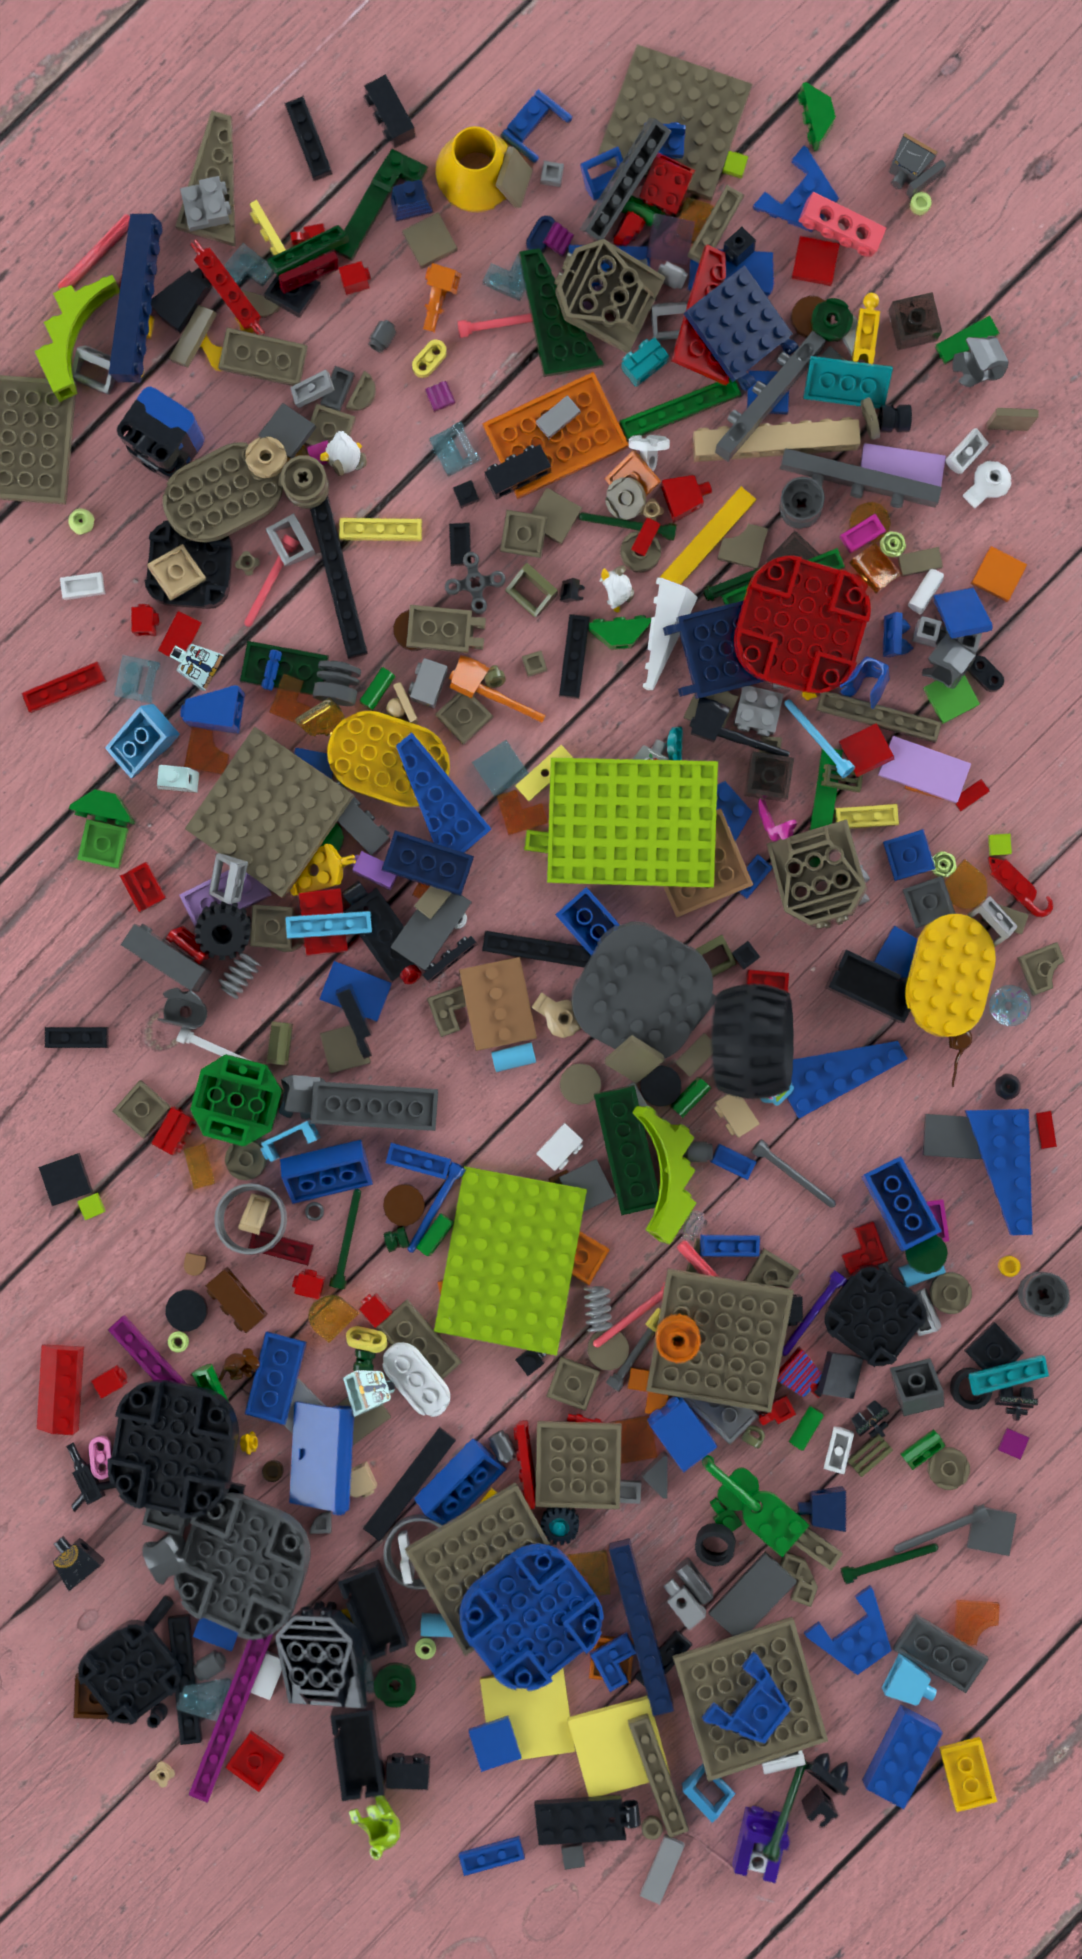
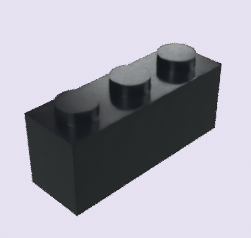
[363,74,416,149]
[484,444,551,500]

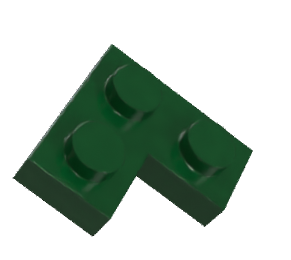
[373,149,428,193]

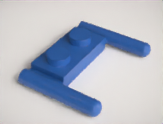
[500,89,572,163]

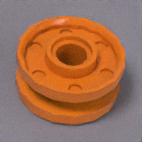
[656,1314,701,1363]

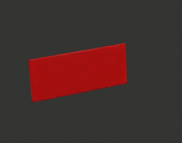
[631,517,661,556]
[955,779,990,811]
[1036,1111,1057,1149]

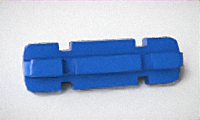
[261,650,282,691]

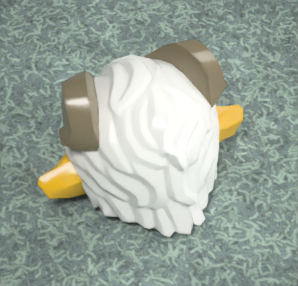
[320,431,367,476]
[599,565,634,613]

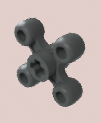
[445,552,506,614]

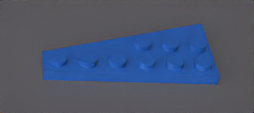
[396,733,492,853]
[965,1109,1033,1235]

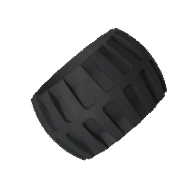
[712,984,794,1099]

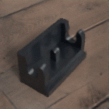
[801,1784,839,1828]

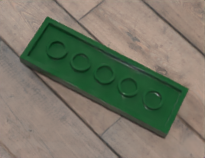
[594,1085,659,1216]

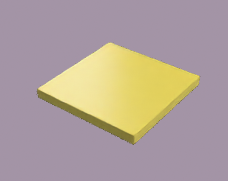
[480,1668,575,1760]
[567,1696,671,1797]

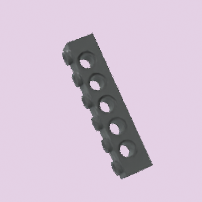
[579,118,672,241]

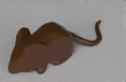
[949,1030,972,1087]
[191,1348,260,1382]

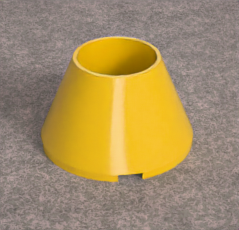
[436,126,509,212]

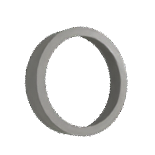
[215,1184,287,1255]
[384,1514,442,1590]

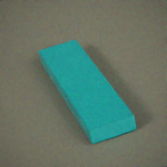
[968,1355,1049,1396]

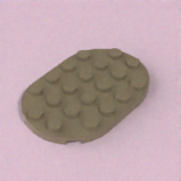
[163,442,283,542]

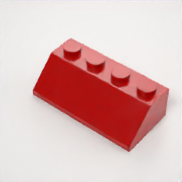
[37,1344,84,1435]

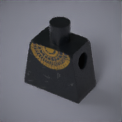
[53,1536,105,1591]

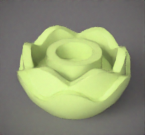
[68,508,95,535]
[880,531,906,557]
[932,851,956,878]

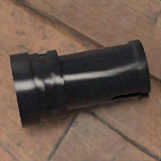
[147,1703,168,1728]

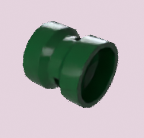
[384,1227,410,1253]
[353,1349,376,1371]

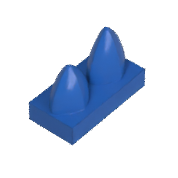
[883,612,914,658]

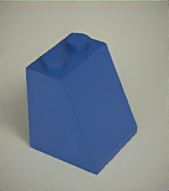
[180,685,245,734]
[647,1396,717,1472]

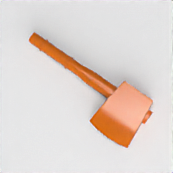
[449,655,546,723]

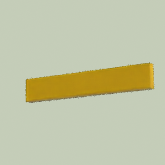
[659,486,757,585]

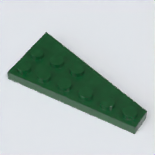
[518,248,604,377]

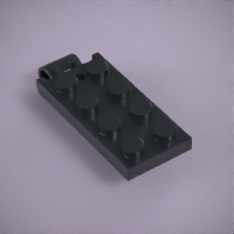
[342,880,415,982]
[534,1795,641,1846]

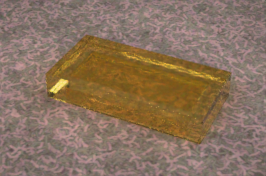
[183,1144,215,1189]

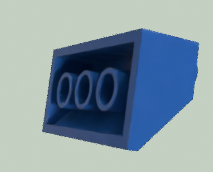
[555,887,620,956]
[280,1139,373,1204]
[414,1438,507,1526]

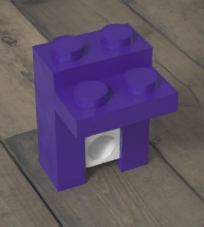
[732,1806,790,1883]

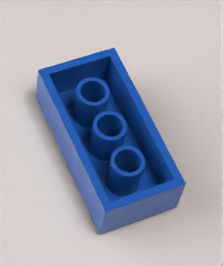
[861,1156,942,1252]
[862,1705,943,1809]

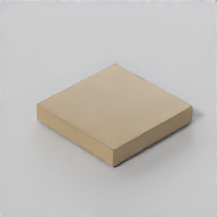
[147,544,206,600]

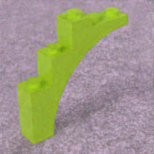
[34,275,120,402]
[632,1106,696,1244]

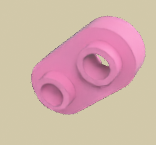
[89,1435,112,1479]

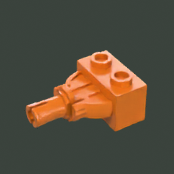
[423,263,462,332]

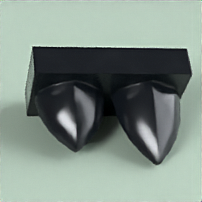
[805,1753,849,1796]

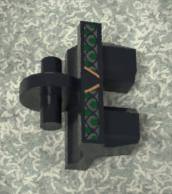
[995,1386,1038,1421]
[851,1400,890,1438]

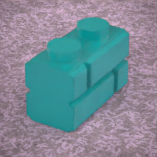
[621,338,669,387]

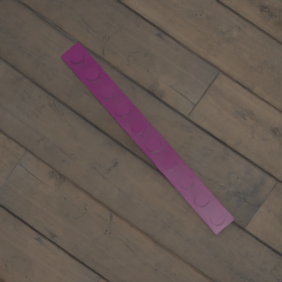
[188,1633,273,1803]

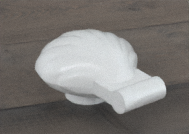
[963,461,1011,509]

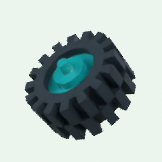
[541,1507,579,1546]

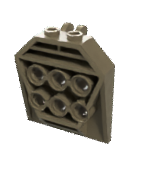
[554,239,666,353]
[767,819,867,929]

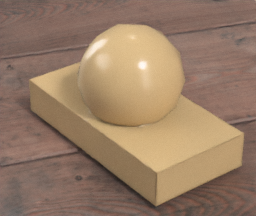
[386,682,418,724]
[239,1194,272,1234]

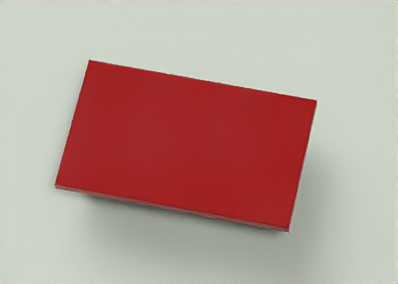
[157,611,202,661]

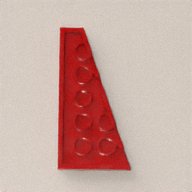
[671,244,729,386]

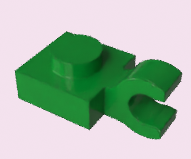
[710,1497,743,1532]

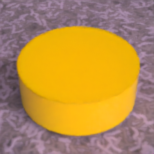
[998,1255,1021,1277]

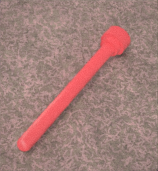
[457,313,532,338]
[244,535,299,627]
[593,1282,665,1348]

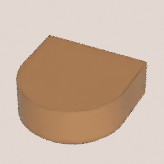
[184,1252,208,1276]

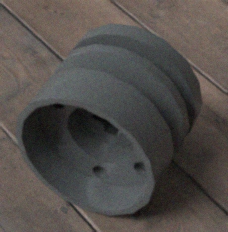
[779,477,825,529]
[313,661,361,707]
[1018,1272,1070,1317]

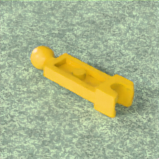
[851,292,881,364]

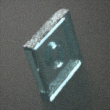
[472,740,529,797]

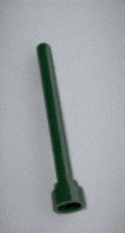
[579,512,677,541]
[329,1189,361,1289]
[840,1543,939,1585]
[762,1760,807,1862]

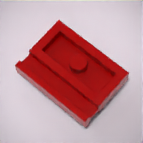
[120,862,167,913]

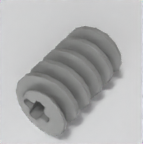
[218,953,262,999]
[584,1286,612,1331]

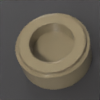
[641,1815,663,1840]

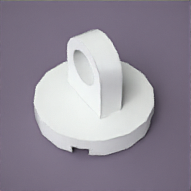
[629,435,670,471]

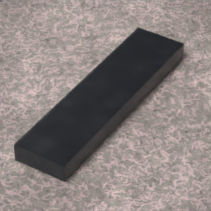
[285,96,332,181]
[559,614,590,699]

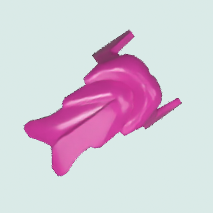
[758,799,797,842]

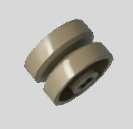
[281,455,329,509]

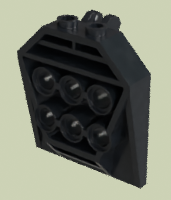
[276,1601,367,1708]

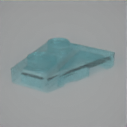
[176,1678,232,1721]

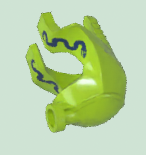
[349,1795,401,1860]

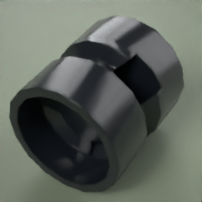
[878,405,912,433]

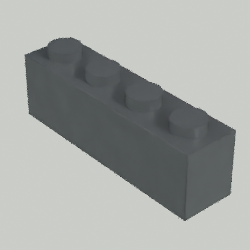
[331,779,391,857]

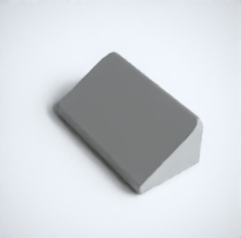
[915,1288,941,1336]

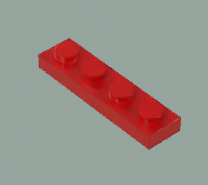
[514,1420,536,1509]

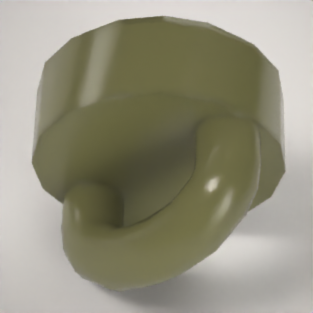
[484,665,506,688]
[742,1425,765,1449]

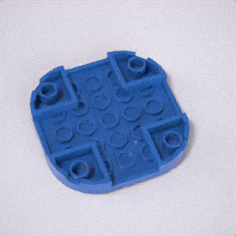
[459,1544,604,1691]

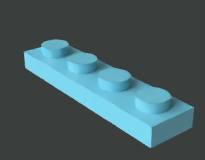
[285,911,372,939]

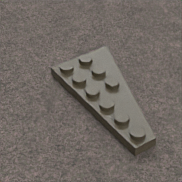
[176,110,235,247]

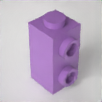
[351,851,398,891]

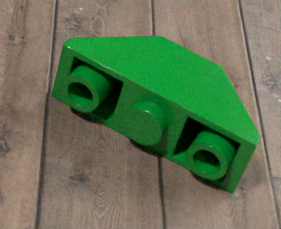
[798,82,836,152]
[589,615,651,650]
[69,789,135,827]

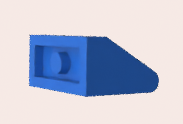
[580,146,623,201]

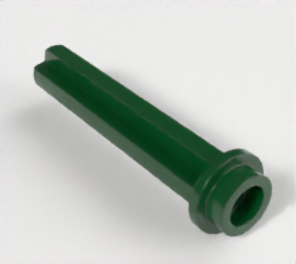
[703,568,759,602]

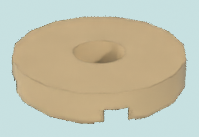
[245,437,287,478]

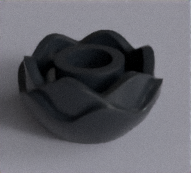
[995,1073,1021,1100]

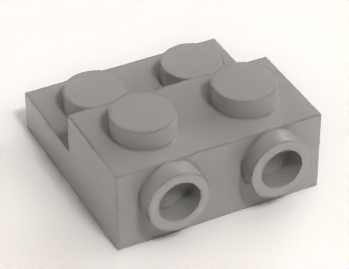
[180,176,232,231]
[733,686,783,737]

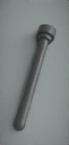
[751,1139,836,1208]
[606,1327,655,1392]
[894,1504,991,1553]

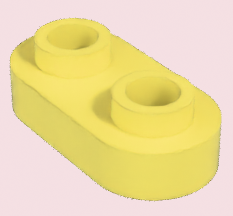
[412,340,447,378]
[346,1326,387,1353]

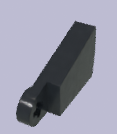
[151,267,213,334]
[336,984,372,1059]

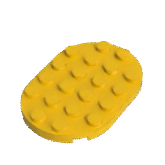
[327,711,450,808]
[905,914,996,1037]

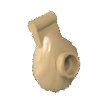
[531,992,581,1038]

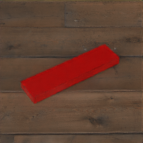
[21,662,107,713]

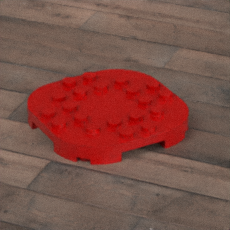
[734,556,871,694]

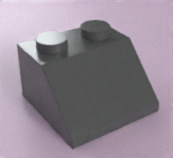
[890,1358,944,1416]

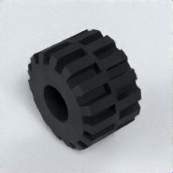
[195,901,251,960]

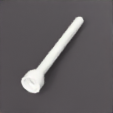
[176,1027,251,1061]

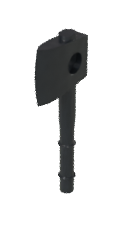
[689,698,790,759]

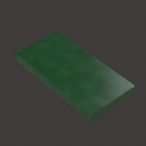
[240,641,329,695]

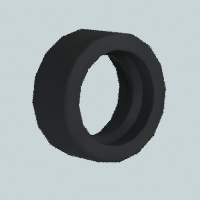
[950,1367,993,1410]
[695,1523,736,1566]

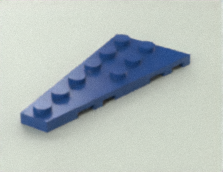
[787,1041,908,1119]

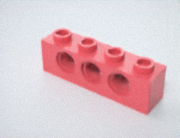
[798,192,886,257]

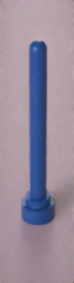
[407,1162,466,1253]

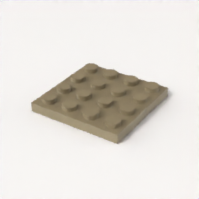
[535,1421,622,1509]

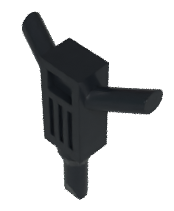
[66,1442,115,1512]

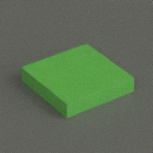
[923,675,980,724]
[77,819,129,869]

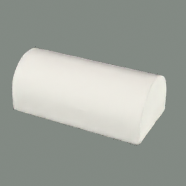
[945,428,989,474]
[908,569,944,615]
[824,1427,854,1475]
[762,1750,806,1775]

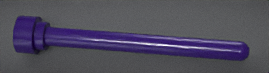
[782,1270,848,1356]

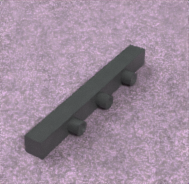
[715,331,826,462]
[780,448,942,508]

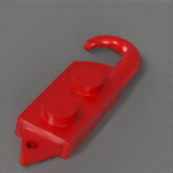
[987,857,1053,918]

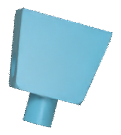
[882,1654,937,1705]

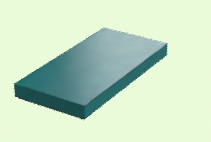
[803,356,893,409]

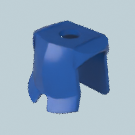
[840,656,890,709]

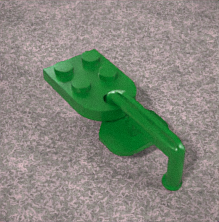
[702,1455,810,1557]

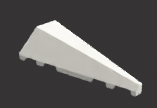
[643,578,698,690]

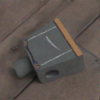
[889,132,938,189]

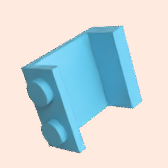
[261,1120,321,1162]

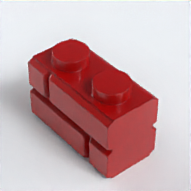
[151,1106,197,1156]

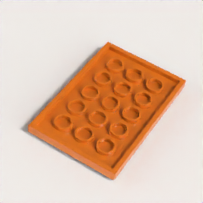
[482,372,629,499]

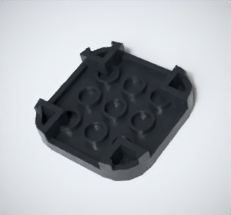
[144,520,233,609]
[824,1265,926,1367]
[78,1620,182,1726]

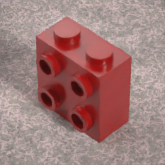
[639,153,695,215]

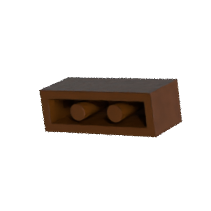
[205,1267,268,1333]

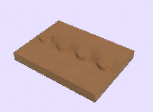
[459,957,537,1051]

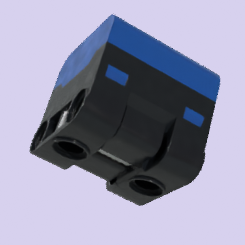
[117,387,205,481]

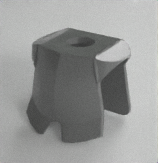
[953,336,1008,388]
[922,634,976,689]
[157,988,207,1029]
[279,1075,325,1119]
[142,1533,189,1584]

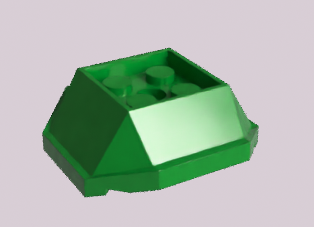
[190,1054,283,1146]

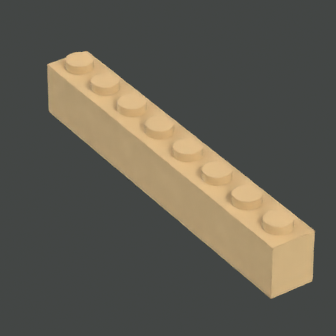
[692,417,861,462]

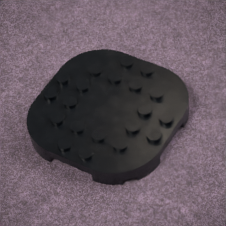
[107,1380,239,1518]

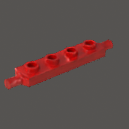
[190,239,265,335]

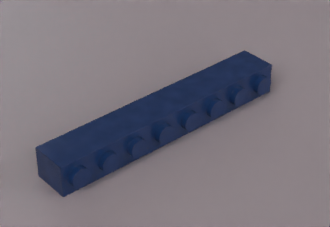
[109,214,163,383]
[609,1538,674,1716]

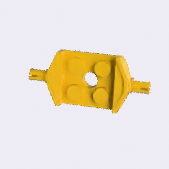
[290,844,356,896]

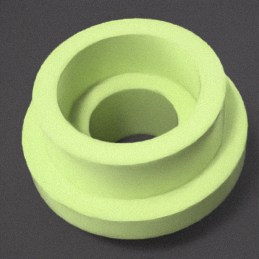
[168,1331,189,1352]
[415,1637,436,1659]

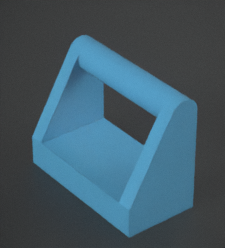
[682,1763,735,1823]

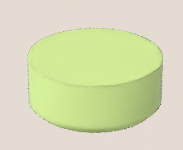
[910,192,932,215]

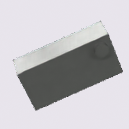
[121,923,212,992]

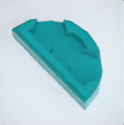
[667,727,683,760]

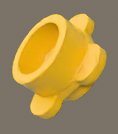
[240,1431,258,1455]

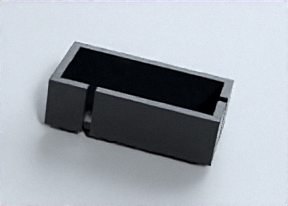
[825,949,910,1023]
[337,1559,409,1662]
[330,1701,386,1802]

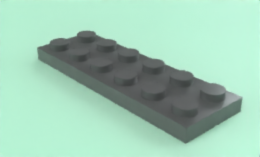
[310,1081,438,1131]

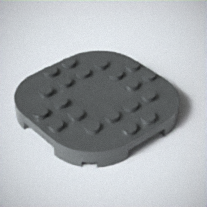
[571,921,713,1059]
[174,1493,311,1639]

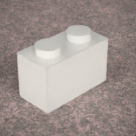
[536,1122,583,1171]

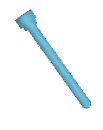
[784,699,855,778]

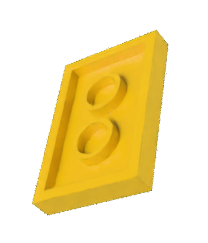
[939,1737,997,1812]

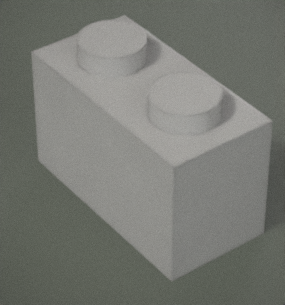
[408,658,448,709]

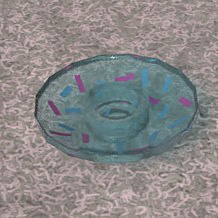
[989,985,1031,1026]

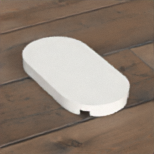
[383,1342,450,1417]

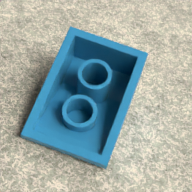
[105,704,180,778]

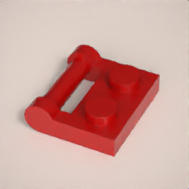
[166,926,210,964]

